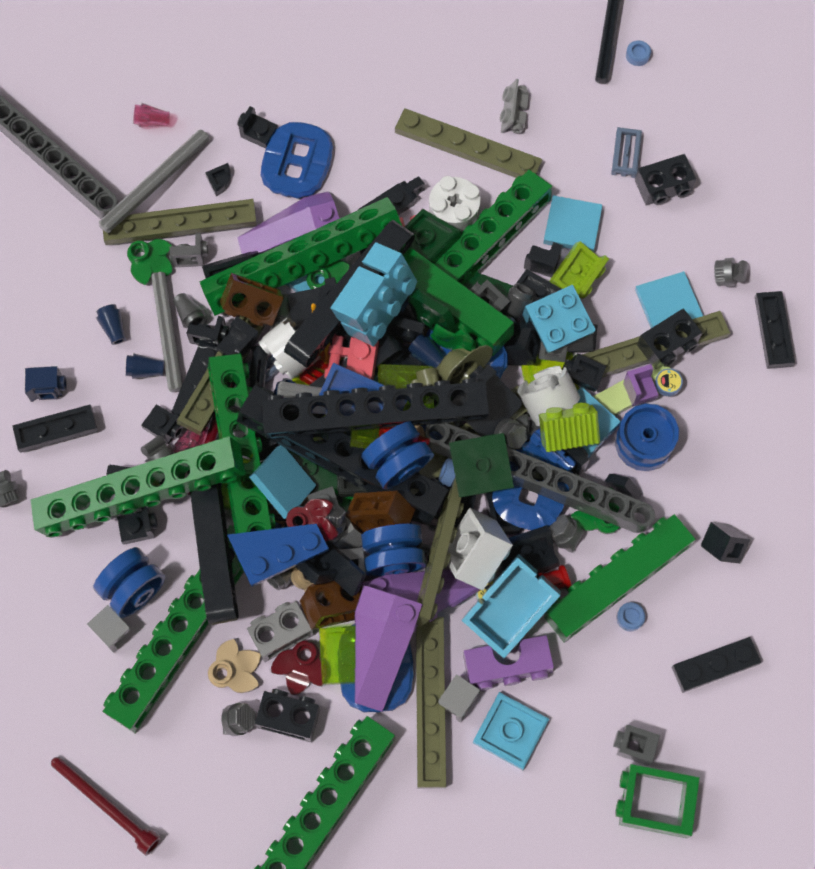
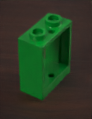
[615,764,700,839]

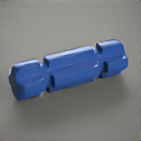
[530,429,576,472]

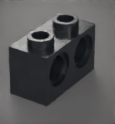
[635,154,696,206]
[637,308,702,369]
[255,689,320,742]

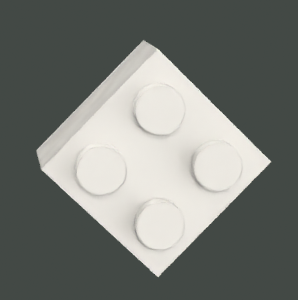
[448,508,512,590]

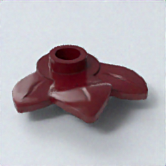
[286,498,339,541]
[271,640,327,695]

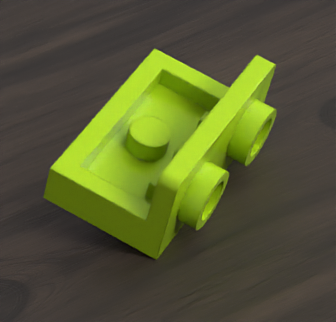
[549,241,609,299]

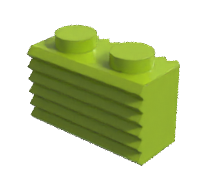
[538,403,600,452]

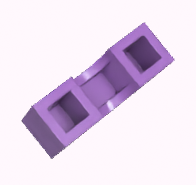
[463,635,554,691]

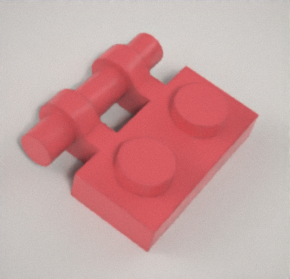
[324,335,379,380]

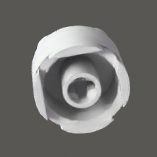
[429,176,480,234]
[259,317,321,380]
[518,366,580,426]

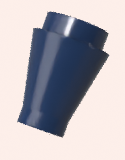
[96,304,126,345]
[408,334,444,368]
[126,353,164,379]

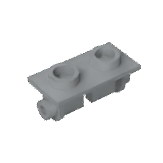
[500,79,529,133]

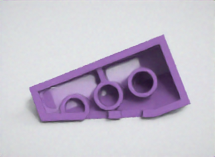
[237,191,339,254]
[362,569,480,633]
[355,585,422,712]

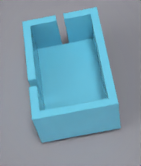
[331,242,417,347]
[461,554,561,658]

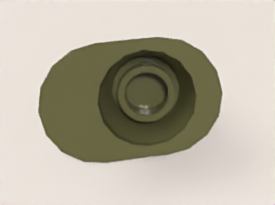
[437,345,493,384]

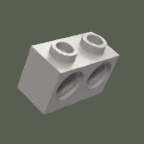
[247,601,314,662]

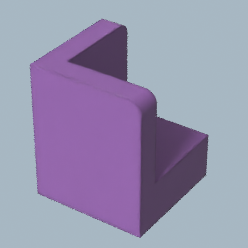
[623,364,659,406]

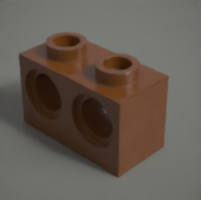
[220,273,284,326]
[345,491,415,533]
[300,581,362,630]

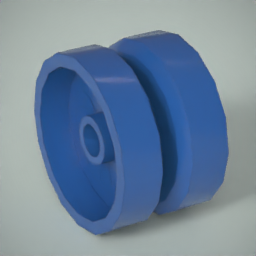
[615,404,679,471]
[361,421,434,490]
[361,524,426,577]
[93,547,166,618]

